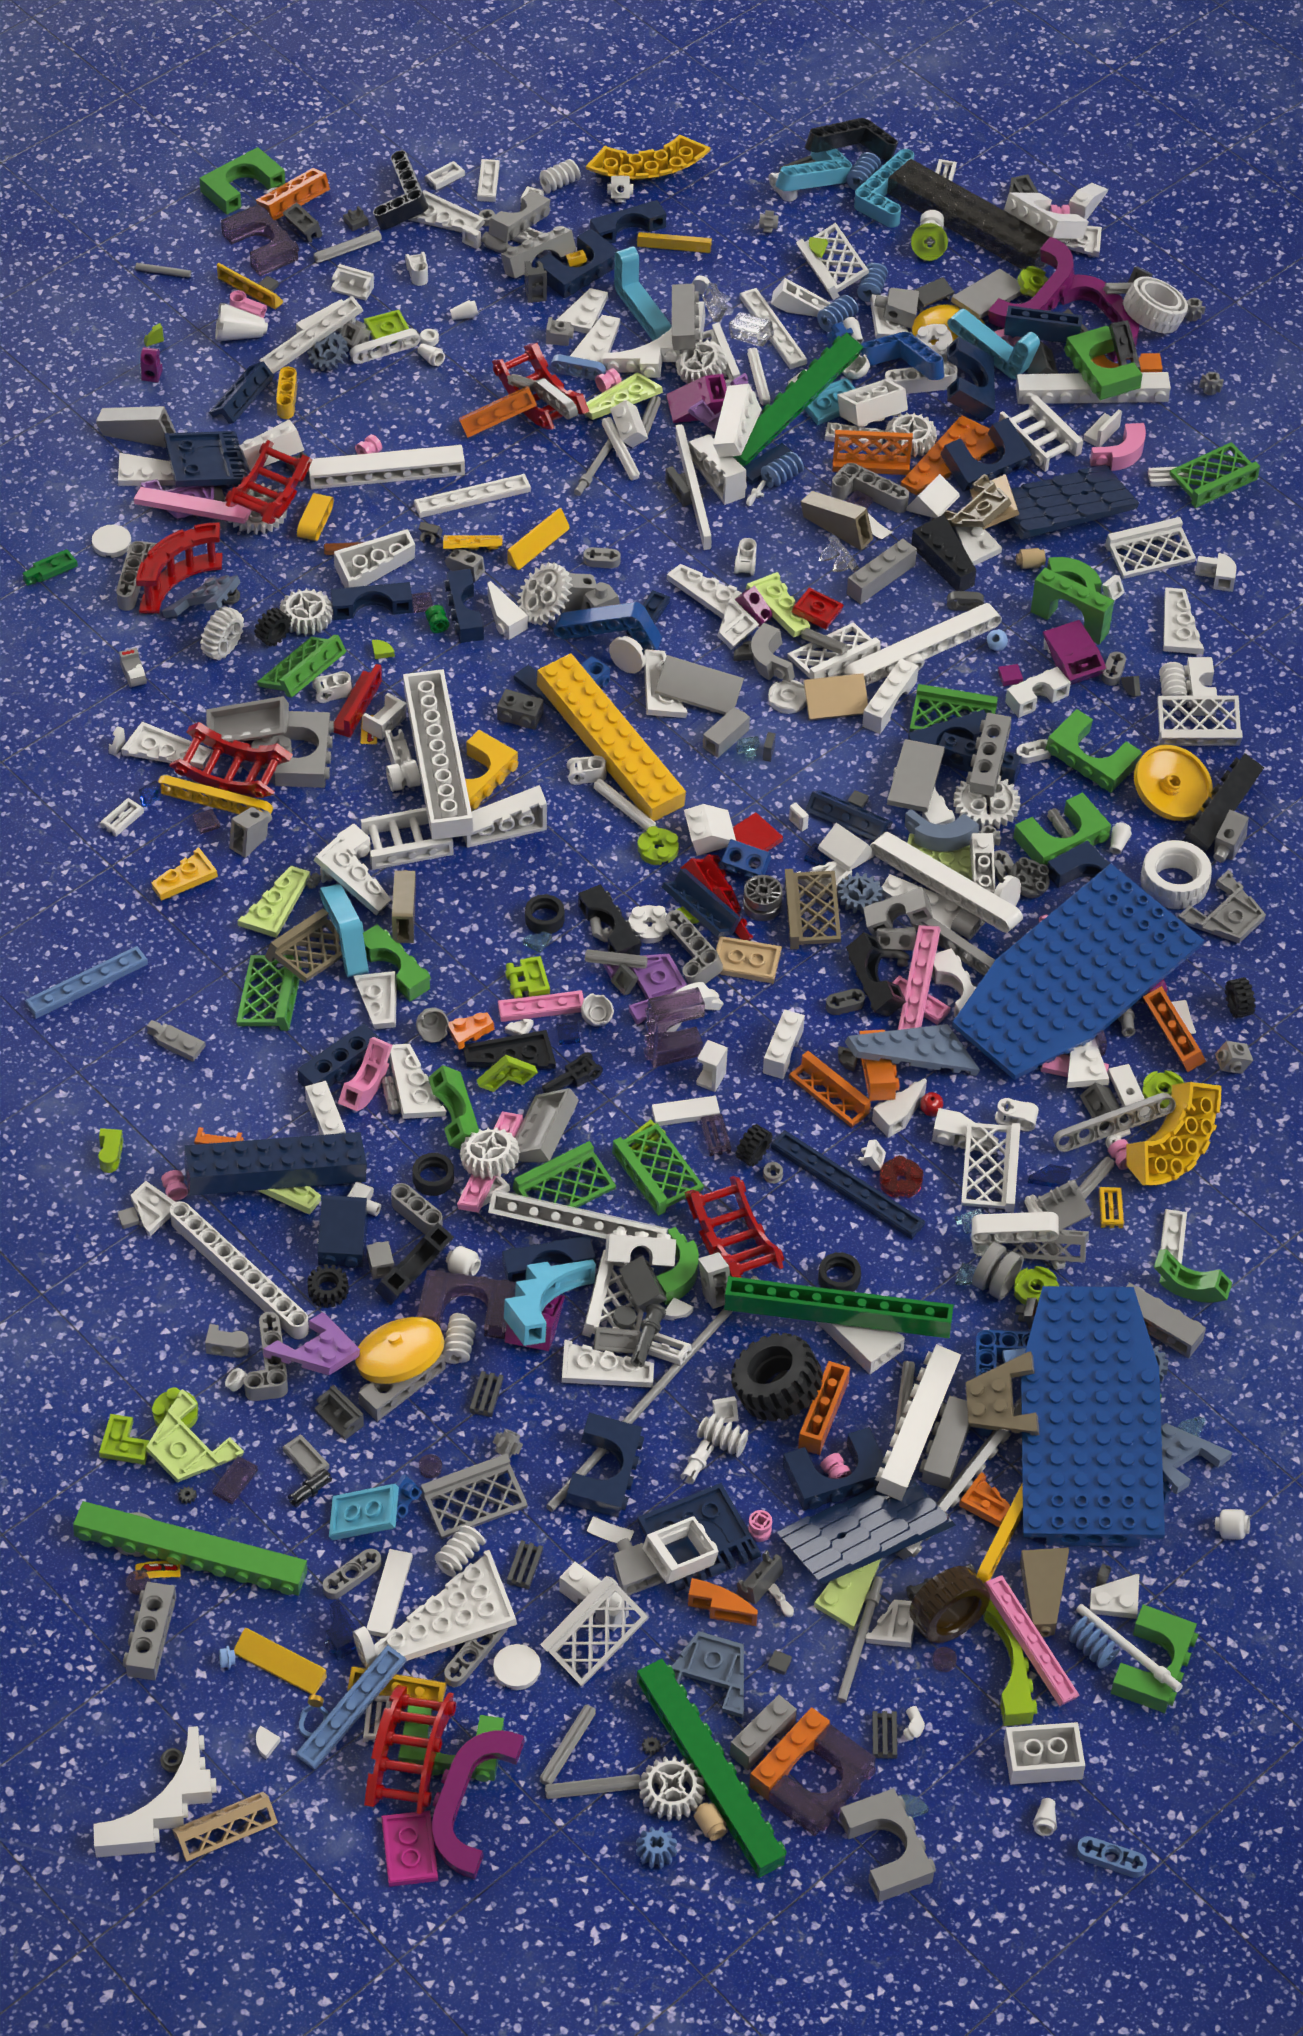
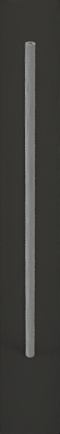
[546,1276,759,1512]

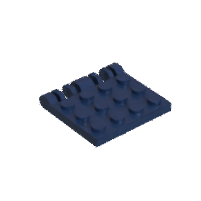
[164,431,247,487]
[638,1483,761,1592]

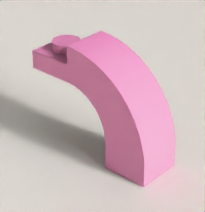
[1090,423,1146,471]
[338,1037,393,1111]

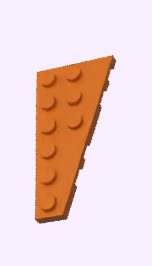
[900,415,997,495]

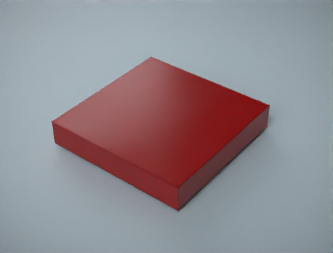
[791,588,844,630]
[733,812,783,851]

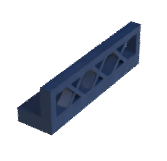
[209,361,274,424]
[805,790,893,841]
[662,868,742,937]

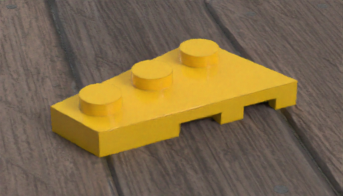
[443,535,503,549]
[151,847,218,901]

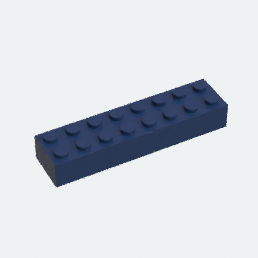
[184,1132,367,1196]

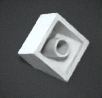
[684,804,736,856]

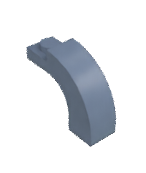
[905,809,979,852]

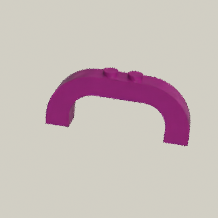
[988,237,1074,328]
[1060,275,1139,362]
[432,1730,525,1880]

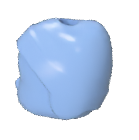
[987,629,1008,651]

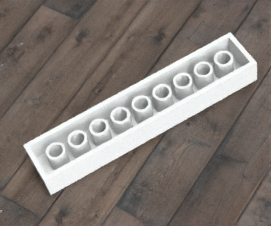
[403,669,473,840]

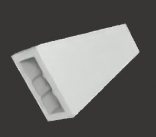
[816,1322,905,1374]

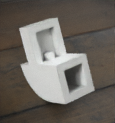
[1195,553,1236,592]

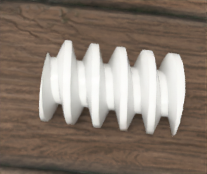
[540,159,580,194]
[1159,662,1187,707]
[442,1313,477,1364]
[697,1413,748,1458]
[435,1525,486,1577]

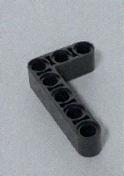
[805,118,898,160]
[373,150,428,230]

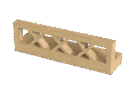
[172,1792,278,1861]

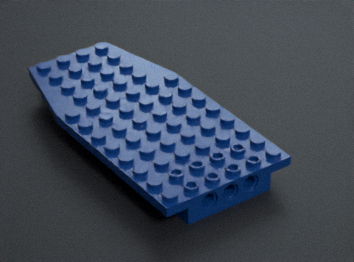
[952,863,1204,1080]
[1021,1286,1165,1547]

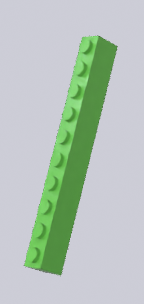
[73,1501,307,1596]

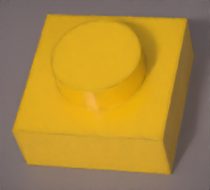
[566,250,587,267]

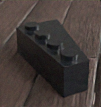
[911,514,976,591]

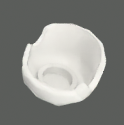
[842,355,870,379]
[581,993,614,1026]

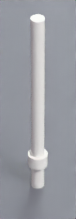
[1076,1604,1183,1692]

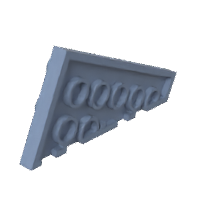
[845,1024,980,1076]

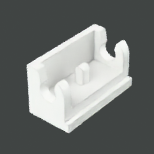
[331,264,374,301]
[385,729,412,766]

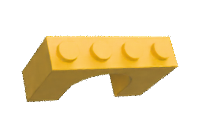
[465,730,519,811]

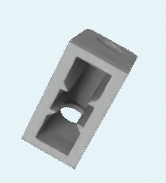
[874,288,919,328]
[561,573,596,613]
[581,582,620,610]
[229,807,272,858]
[1213,810,1249,863]
[613,1538,664,1596]

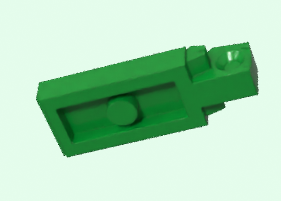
[23,549,78,586]

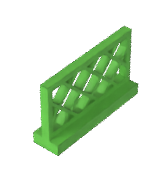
[1169,442,1260,508]
[257,635,346,698]
[909,684,998,732]
[236,955,302,1031]
[612,1123,704,1216]
[513,1141,616,1226]

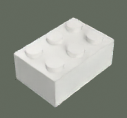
[837,379,908,427]
[1004,1722,1085,1785]

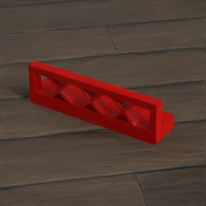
[334,664,382,738]

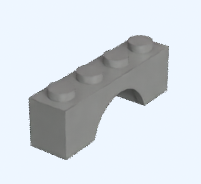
[488,191,551,242]
[501,226,577,278]

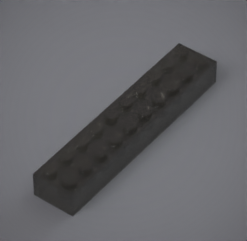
[887,159,1050,270]

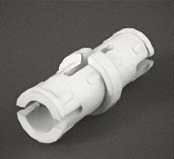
[681,1440,714,1484]

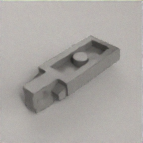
[147,1020,205,1061]

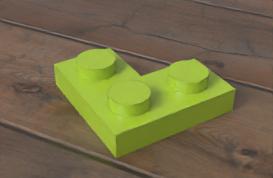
[477,1055,538,1092]
[99,1414,150,1465]

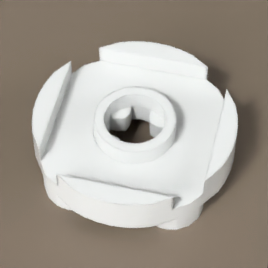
[916,324,953,353]
[628,905,670,943]

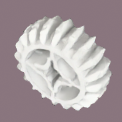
[676,339,727,384]
[885,412,937,457]
[280,588,333,636]
[200,606,244,660]
[460,1127,520,1180]
[639,1756,705,1821]

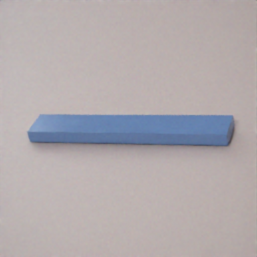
[25,946,148,1019]
[295,1645,407,1771]

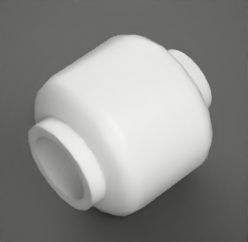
[446,1246,481,1279]
[1215,1509,1250,1540]

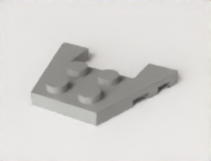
[1178,870,1266,943]

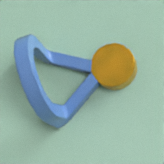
[299,1695,329,1738]

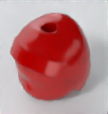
[920,1092,943,1117]

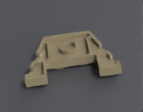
[932,474,1012,527]
[966,1351,1040,1436]

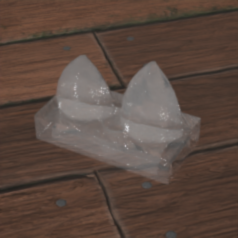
[702,283,734,322]
[819,534,859,573]

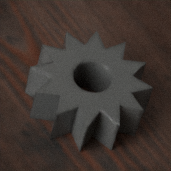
[306,872,321,889]
[178,1486,197,1505]
[642,1736,661,1756]

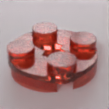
[879,1155,923,1198]

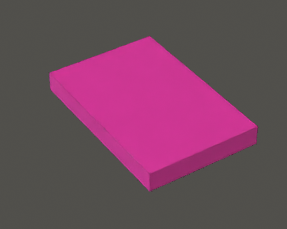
[381,1810,438,1887]

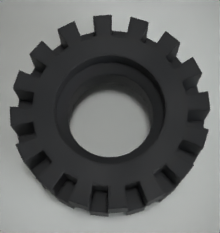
[254,608,292,647]
[1225,977,1256,1018]
[735,1124,773,1167]
[307,1264,348,1308]

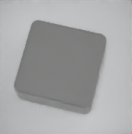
[118,1207,140,1229]

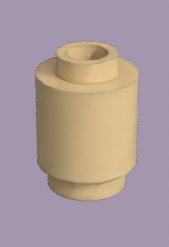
[1016,548,1046,569]
[694,1803,727,1841]

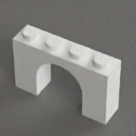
[1004,193,1089,239]

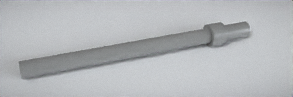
[574,427,617,496]
[837,1576,883,1703]

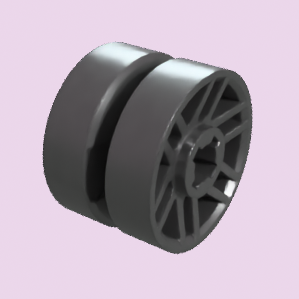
[743,875,782,921]

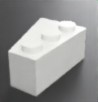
[239,420,304,471]

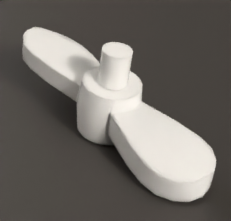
[746,480,766,506]
[768,1583,794,1617]

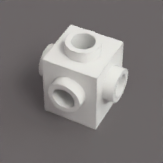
[607,176,633,203]

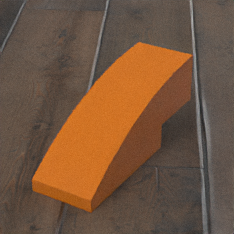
[688,1578,758,1626]

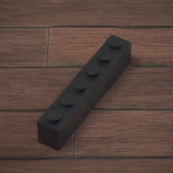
[1182,753,1265,853]

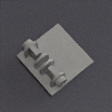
[1035,1179,1092,1230]

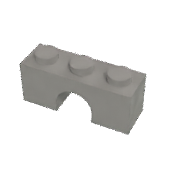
[863,887,933,938]
[730,1695,797,1770]

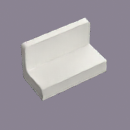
[1083,409,1122,447]

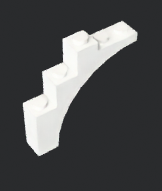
[603,302,706,378]
[94,1726,217,1858]

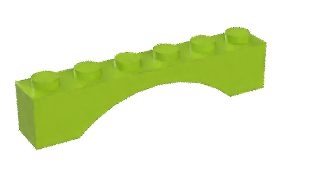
[983,1586,1037,1726]

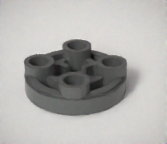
[1009,857,1050,898]

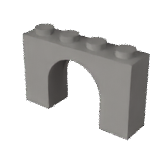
[275,711,334,788]
[839,1788,936,1902]

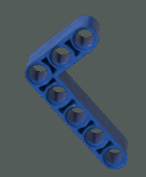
[861,332,945,380]
[553,602,662,654]
[974,1330,1030,1436]

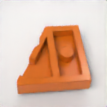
[447,1012,494,1049]
[959,1472,1010,1527]

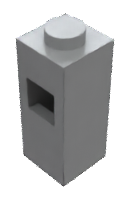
[703,707,750,758]

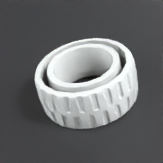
[1123,277,1188,334]
[1141,840,1212,909]

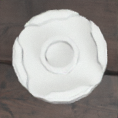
[92,525,131,558]
[609,636,646,673]
[768,680,807,714]
[994,875,1021,906]
[493,1644,541,1690]

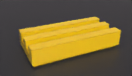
[1099,1187,1124,1228]

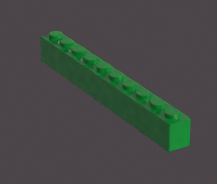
[732,332,863,467]
[724,1276,954,1339]
[636,1658,787,1878]

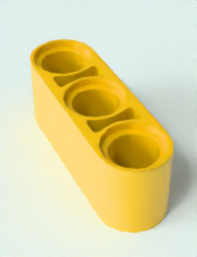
[276,366,297,419]
[297,493,334,541]

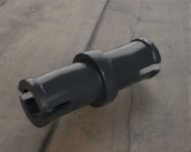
[288,1469,332,1508]

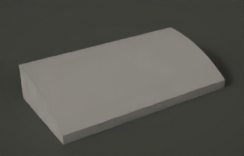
[655,655,744,715]
[206,696,289,747]
[515,1088,579,1162]

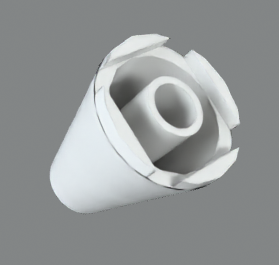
[215,303,268,341]

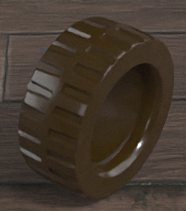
[909,1566,990,1643]

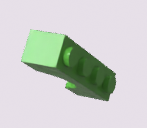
[363,924,431,1001]
[428,1065,479,1150]

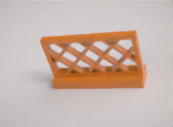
[832,430,913,475]

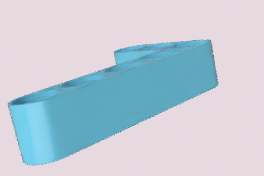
[776,149,852,191]
[854,149,914,228]
[614,246,672,341]
[947,309,1040,379]
[320,884,369,978]

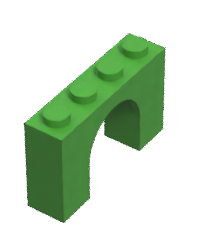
[199,147,285,215]
[1064,326,1143,400]
[1031,568,1114,645]
[1045,709,1142,793]
[1013,792,1111,866]
[1111,1604,1199,1713]
[398,1705,504,1782]

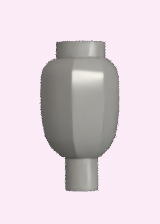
[481,231,513,253]

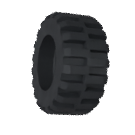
[731,1333,823,1421]

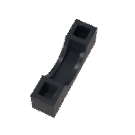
[578,884,642,955]
[846,932,906,1017]
[375,1222,454,1305]

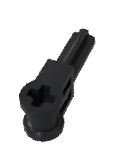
[542,1052,603,1093]

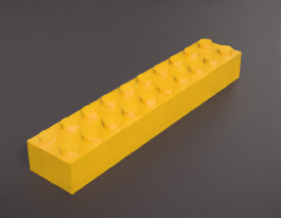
[537,653,686,822]

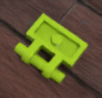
[505,956,550,999]

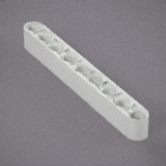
[843,603,1002,686]
[870,832,1023,933]
[170,1201,309,1339]

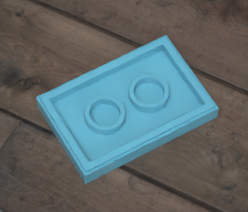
[804,378,856,425]
[329,1484,399,1540]

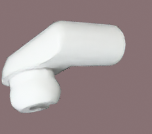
[1105,1129,1131,1148]
[903,1706,925,1740]

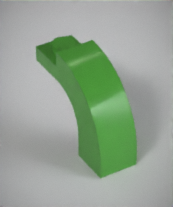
[1047,557,1102,593]
[656,1227,699,1305]
[1154,1249,1232,1303]

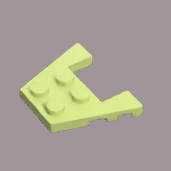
[146,1389,244,1483]

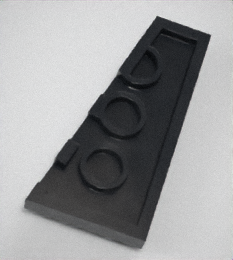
[462,1030,556,1069]

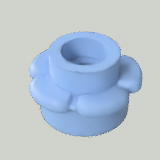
[219,1646,235,1670]

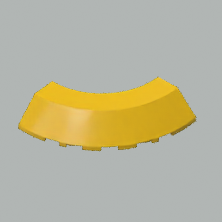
[586,135,711,180]
[1126,1082,1221,1186]

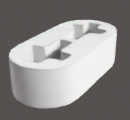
[1016,739,1051,764]
[353,1626,377,1668]

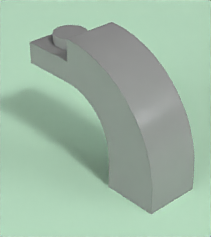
[751,623,795,682]

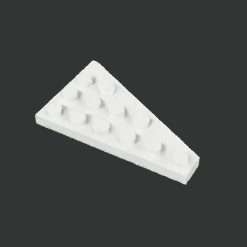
[374,1550,517,1661]

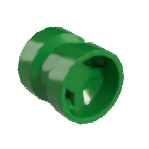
[425,605,449,633]

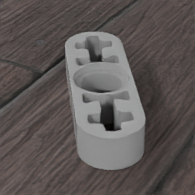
[323,1549,381,1599]

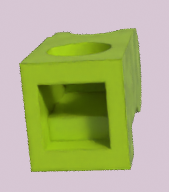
[98,1128,124,1173]

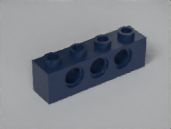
[938,732,1022,785]
[297,1023,381,1088]

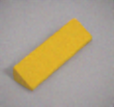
[637,232,712,253]
[217,263,283,310]
[507,508,570,570]
[234,1628,327,1695]
[347,1666,447,1702]

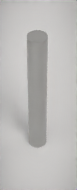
[135,263,191,278]

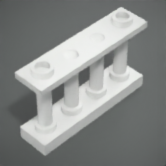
[999,395,1083,472]
[361,807,454,870]

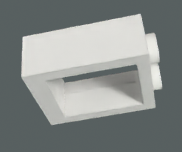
[642,1516,719,1584]

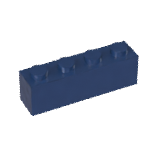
[1004,305,1083,343]

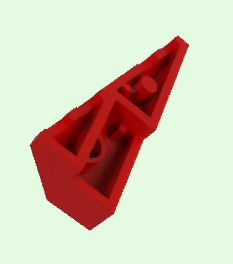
[680,854,753,941]

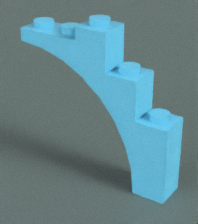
[504,1259,596,1346]

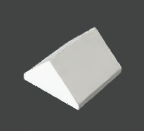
[906,474,960,518]
[818,823,875,871]

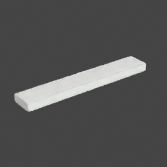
[740,288,807,369]
[259,296,363,374]
[414,474,531,518]

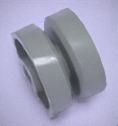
[972,1242,1024,1300]

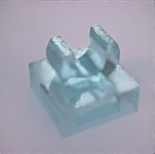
[736,736,760,761]
[954,1208,983,1234]

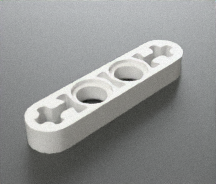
[349,328,421,364]

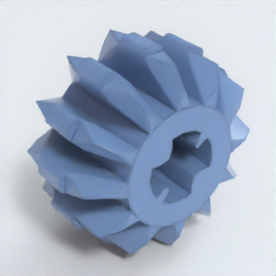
[636,1826,677,1869]

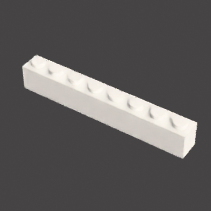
[1016,372,1171,404]
[308,445,465,489]
[488,1190,668,1239]
[875,1344,961,1501]

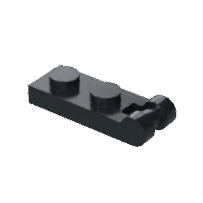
[1108,320,1141,371]

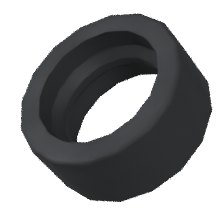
[525,894,565,935]
[412,1153,454,1196]
[818,1252,861,1292]

